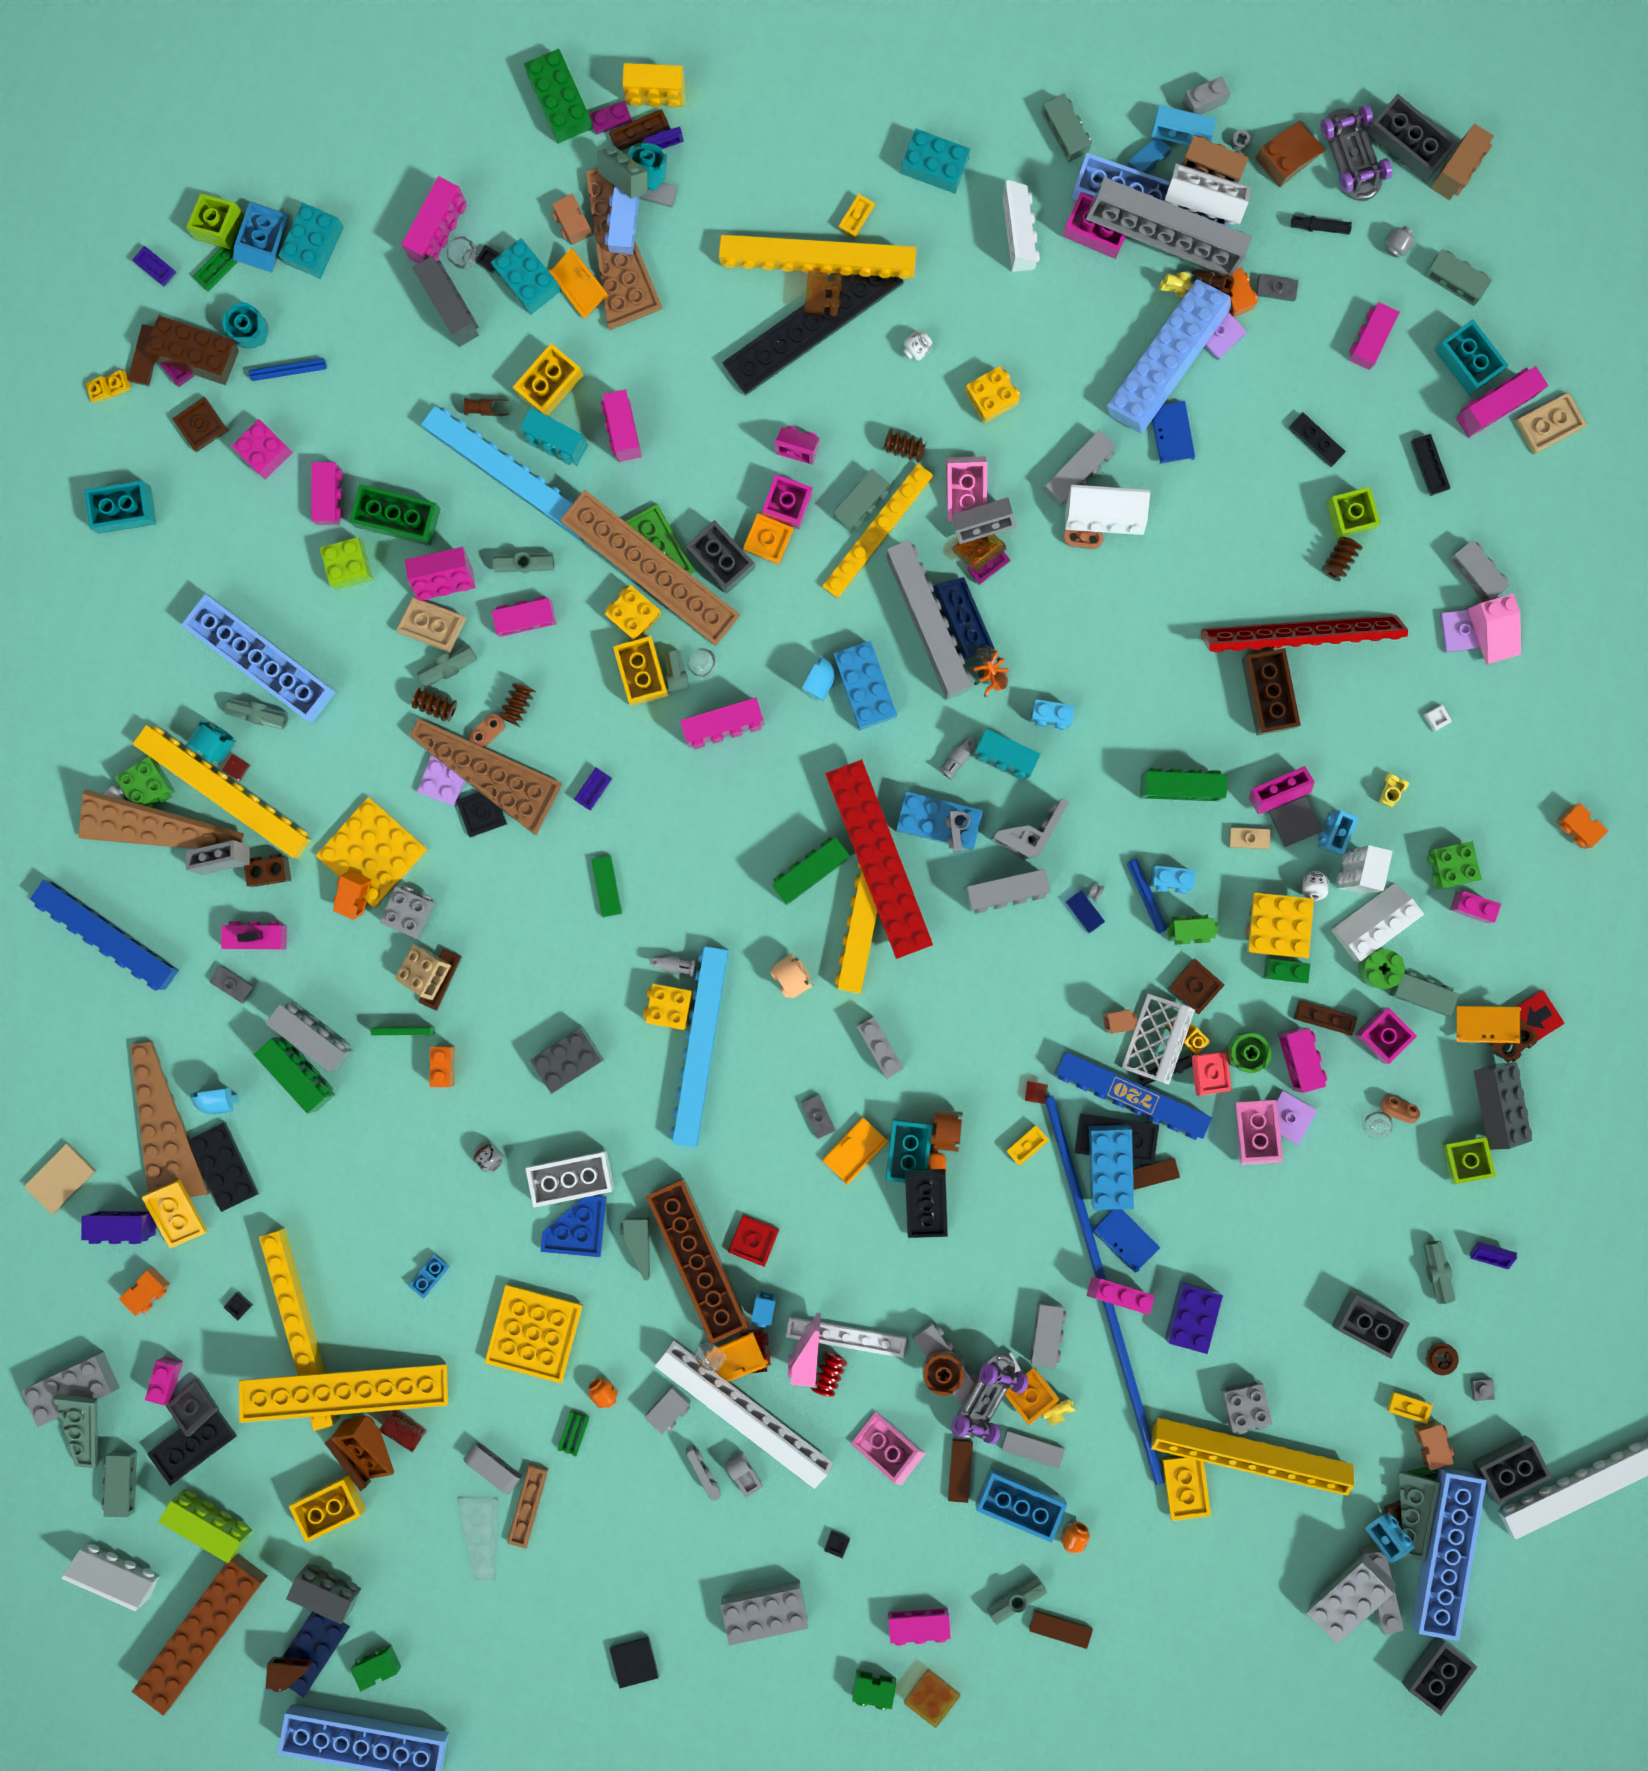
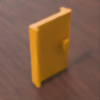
[548,248,608,318]
[1456,1006,1521,1043]
[822,1117,889,1185]
[704,1332,768,1382]

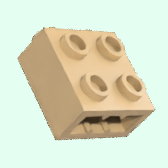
[394,944,451,1000]

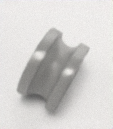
[1231,130,1250,151]
[1087,882,1104,902]

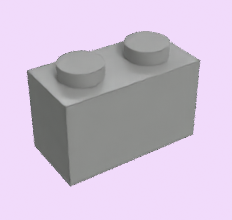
[1182,76,1230,115]
[645,1384,691,1434]

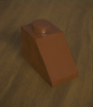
[265,1657,313,1692]

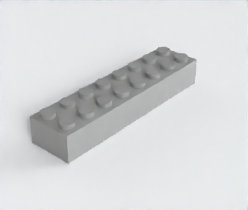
[1086,177,1252,276]
[886,540,973,700]

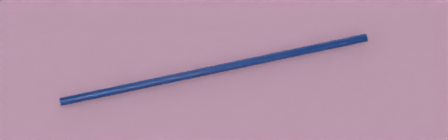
[1044,1095,1164,1485]

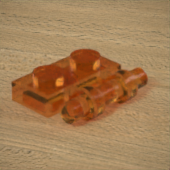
[804,271,843,316]

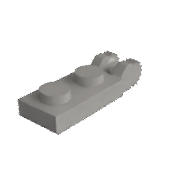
[686,1446,721,1501]

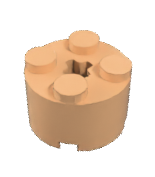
[770,953,814,999]

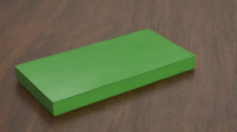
[625,503,695,575]

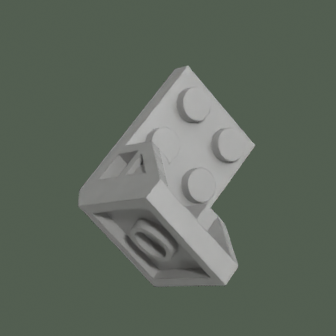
[991,798,1069,860]

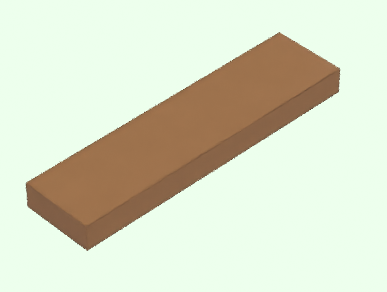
[507,1463,548,1549]

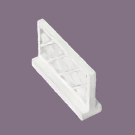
[1122,994,1195,1085]

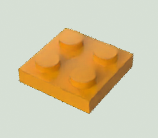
[743,513,794,565]
[1005,1367,1060,1425]

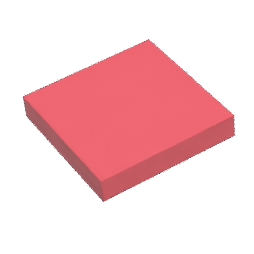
[1191,1051,1232,1095]

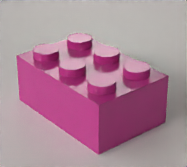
[1062,192,1126,259]
[601,389,642,462]
[405,547,476,601]
[1277,1027,1327,1093]

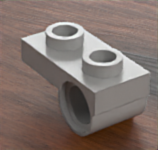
[945,811,970,853]
[725,1451,763,1498]

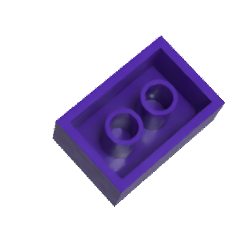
[81,1211,156,1244]
[1165,1281,1223,1354]

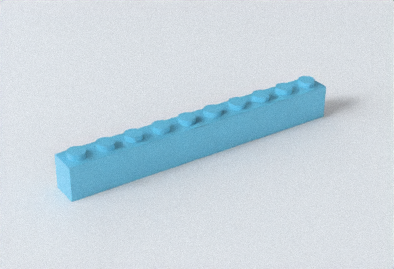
[421,406,584,542]
[670,946,729,1148]

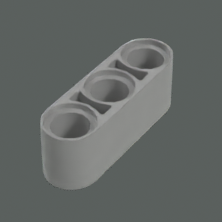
[463,1442,522,1494]

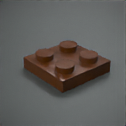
[172,397,229,452]
[1168,959,1225,1015]

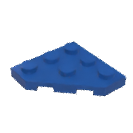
[541,1195,607,1257]

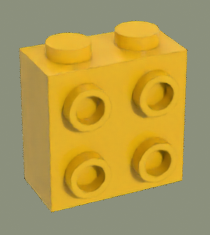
[965,366,1020,424]
[605,585,662,641]
[643,984,693,1030]

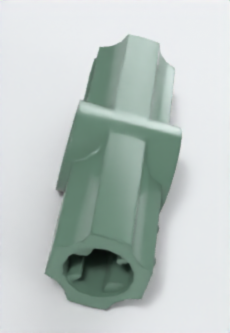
[493,552,555,573]
[417,644,478,688]
[225,698,288,729]
[1423,1240,1455,1304]
[987,1576,1047,1625]

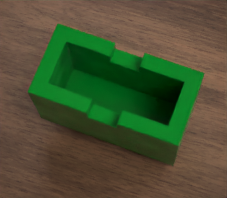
[1263,959,1310,983]
[350,1645,401,1692]
[852,1670,896,1710]

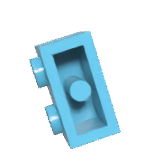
[1030,699,1075,730]
[1318,810,1359,855]
[1150,866,1195,894]
[1365,1512,1415,1563]

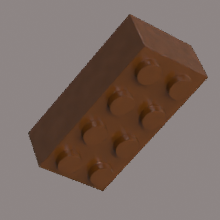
[145,315,239,385]
[1241,648,1301,736]

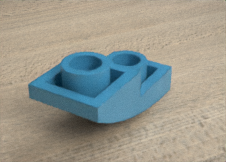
[1127,138,1171,173]
[408,1254,449,1299]

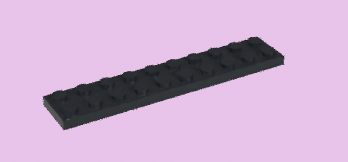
[722,274,904,396]

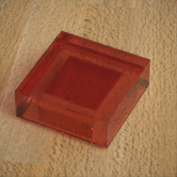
[222,754,250,781]
[1025,1081,1048,1104]

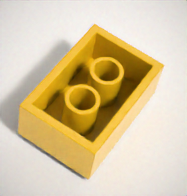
[623,63,686,108]
[512,343,584,416]
[613,636,669,707]
[289,1474,367,1543]

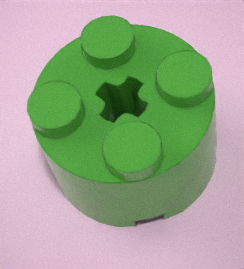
[1358,949,1405,989]
[1227,1032,1272,1073]

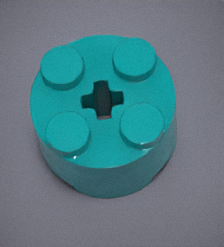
[628,143,667,190]
[222,302,268,349]
[186,720,236,763]

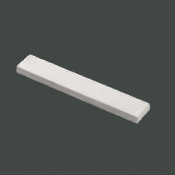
[786,1316,907,1358]

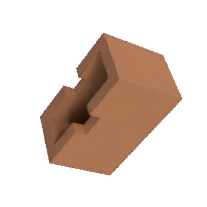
[551,193,593,245]
[1102,1009,1137,1034]
[1413,1420,1454,1470]

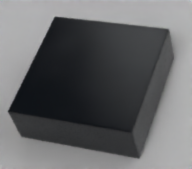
[475,245,500,273]
[237,931,263,942]
[223,1291,253,1321]
[824,1530,850,1559]

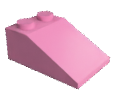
[946,456,987,522]
[1468,593,1521,665]
[1235,1100,1283,1166]
[787,1313,821,1387]
[851,1411,926,1485]

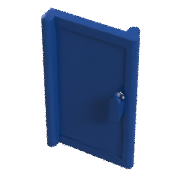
[1152,401,1195,464]
[1093,1209,1160,1273]

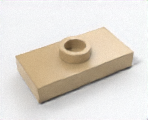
[1229,828,1270,849]

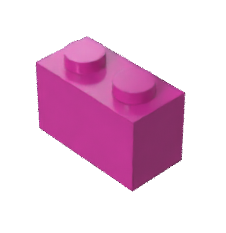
[1450,891,1501,923]
[145,1356,183,1406]

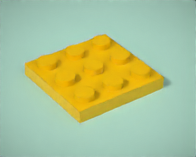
[1247,893,1314,958]

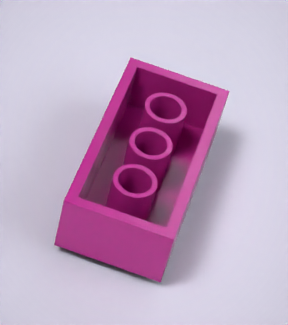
[401,176,467,263]
[1456,366,1549,438]
[680,697,765,749]

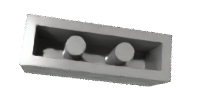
[952,497,1017,544]
[1448,540,1510,602]
[186,840,250,875]
[857,1016,904,1079]
[1030,1301,1066,1368]

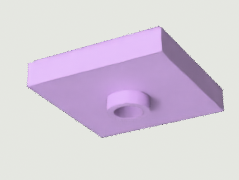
[1205,312,1247,360]
[1440,610,1480,653]
[1276,1090,1317,1145]

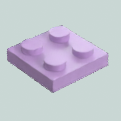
[417,756,465,806]

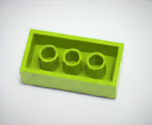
[158,1490,252,1563]

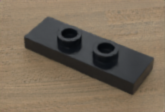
[1289,412,1346,467]
[1411,434,1451,496]

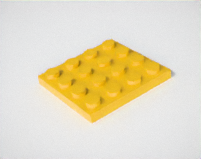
[315,797,428,908]
[485,1284,583,1384]

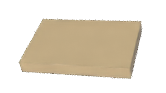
[1515,392,1587,455]
[396,597,466,653]
[24,1143,96,1214]

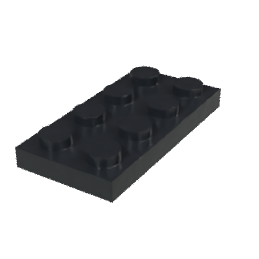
[1074,1113,1159,1164]
[188,1122,259,1212]
[905,1169,948,1238]
[147,1410,237,1486]

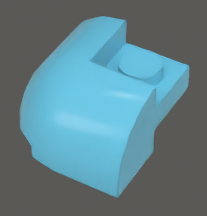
[802,656,835,702]
[190,1088,239,1114]

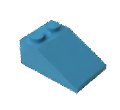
[233,202,288,273]

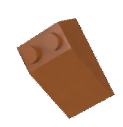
[1255,121,1325,187]
[330,1415,394,1479]

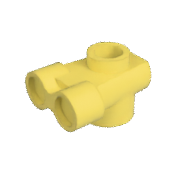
[1159,272,1194,297]
[1379,773,1409,808]
[1043,1399,1075,1426]

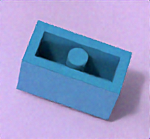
[751,1291,777,1327]

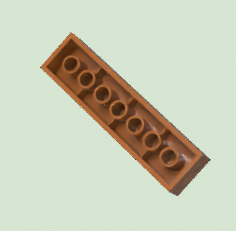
[646,1178,749,1344]
[131,1554,268,1716]

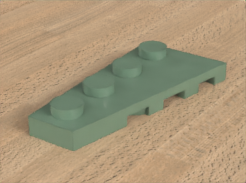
[54,1394,98,1468]
[1399,1470,1440,1561]

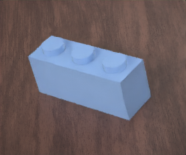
[605,187,639,255]

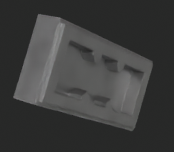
[1256,275,1299,302]
[209,965,254,1003]
[801,1094,836,1139]

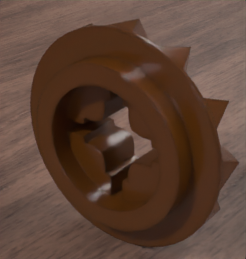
[1425,1342,1459,1376]

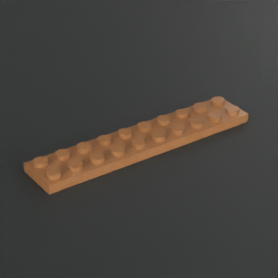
[560,490,740,646]

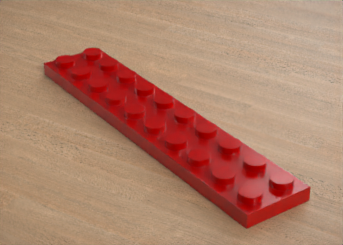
[1201,615,1408,653]
[825,759,933,959]

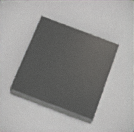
[1269,796,1322,847]
[166,1378,220,1437]

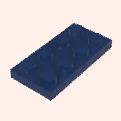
[933,577,995,659]
[283,1611,350,1698]

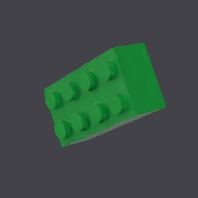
[524,48,593,144]
[349,484,441,546]
[1140,768,1227,802]
[772,837,850,905]
[253,1037,335,1114]

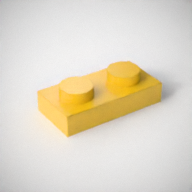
[838,194,875,239]
[1006,1124,1049,1166]
[1387,1391,1433,1424]

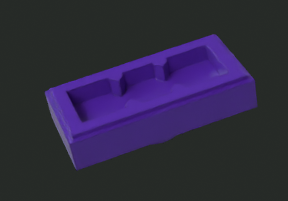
[643,126,684,149]
[132,246,176,287]
[574,767,613,811]
[1470,1242,1517,1270]

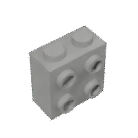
[380,885,436,939]
[1220,1380,1272,1434]

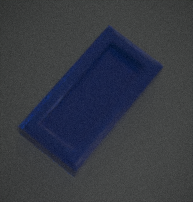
[1065,890,1105,934]

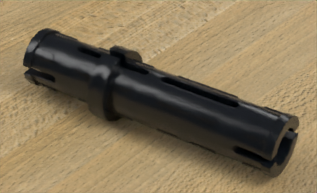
[1291,215,1352,235]
[1138,1053,1195,1086]

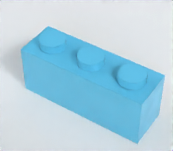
[1151,105,1216,146]

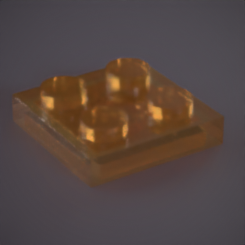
[952,534,1007,573]
[904,1669,960,1728]

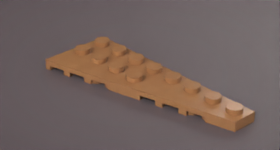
[586,167,663,331]
[410,718,562,836]
[78,789,244,849]
[130,1042,209,1197]

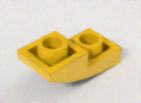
[85,369,131,403]
[1165,1014,1210,1055]

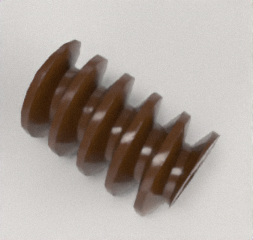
[883,428,927,463]
[1322,537,1363,582]
[498,683,536,727]
[412,687,457,722]

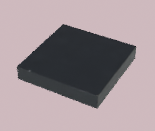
[456,792,508,838]
[610,1637,659,1689]

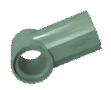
[664,650,689,691]

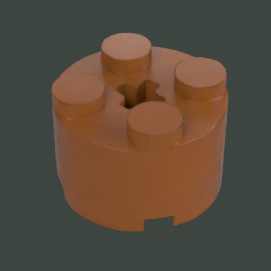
[931,1109,963,1152]
[922,1350,964,1396]

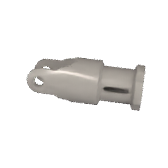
[938,738,975,780]
[650,955,696,977]

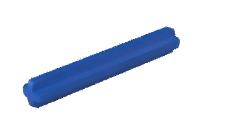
[249,358,327,381]
[1127,859,1168,933]

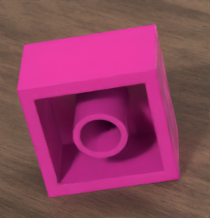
[231,419,293,480]
[762,474,813,530]
[1354,1007,1417,1064]

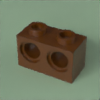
[244,854,291,887]
[1489,1018,1539,1063]

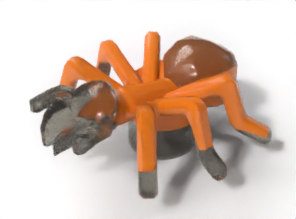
[969,644,1009,697]

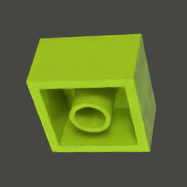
[186,193,245,249]
[1326,487,1381,540]
[320,537,373,590]
[1442,1137,1496,1184]

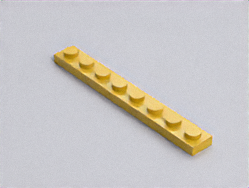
[822,463,933,599]

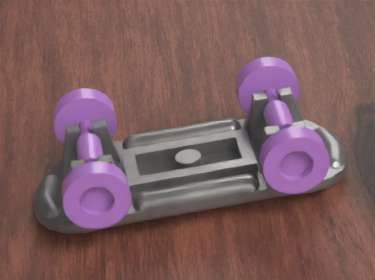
[1320,105,1392,201]
[951,1352,1028,1444]

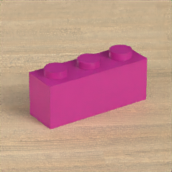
[1349,302,1400,370]
[311,462,343,525]
[491,596,557,637]
[1249,766,1315,815]
[221,921,287,949]
[1086,1277,1155,1315]
[888,1608,951,1646]

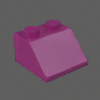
[775,426,820,465]

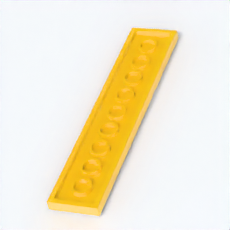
[239,1364,448,1423]

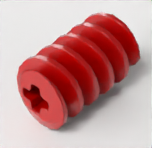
[811,1350,848,1397]

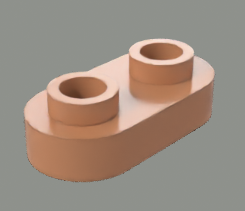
[1063,530,1103,549]
[470,714,505,748]
[1380,1095,1420,1124]

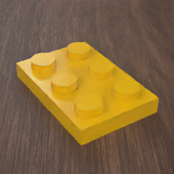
[141,1179,207,1248]
[1162,1456,1211,1521]

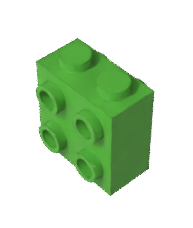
[115,756,175,808]
[1427,841,1482,889]
[1167,914,1218,945]

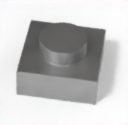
[1470,1378,1495,1401]

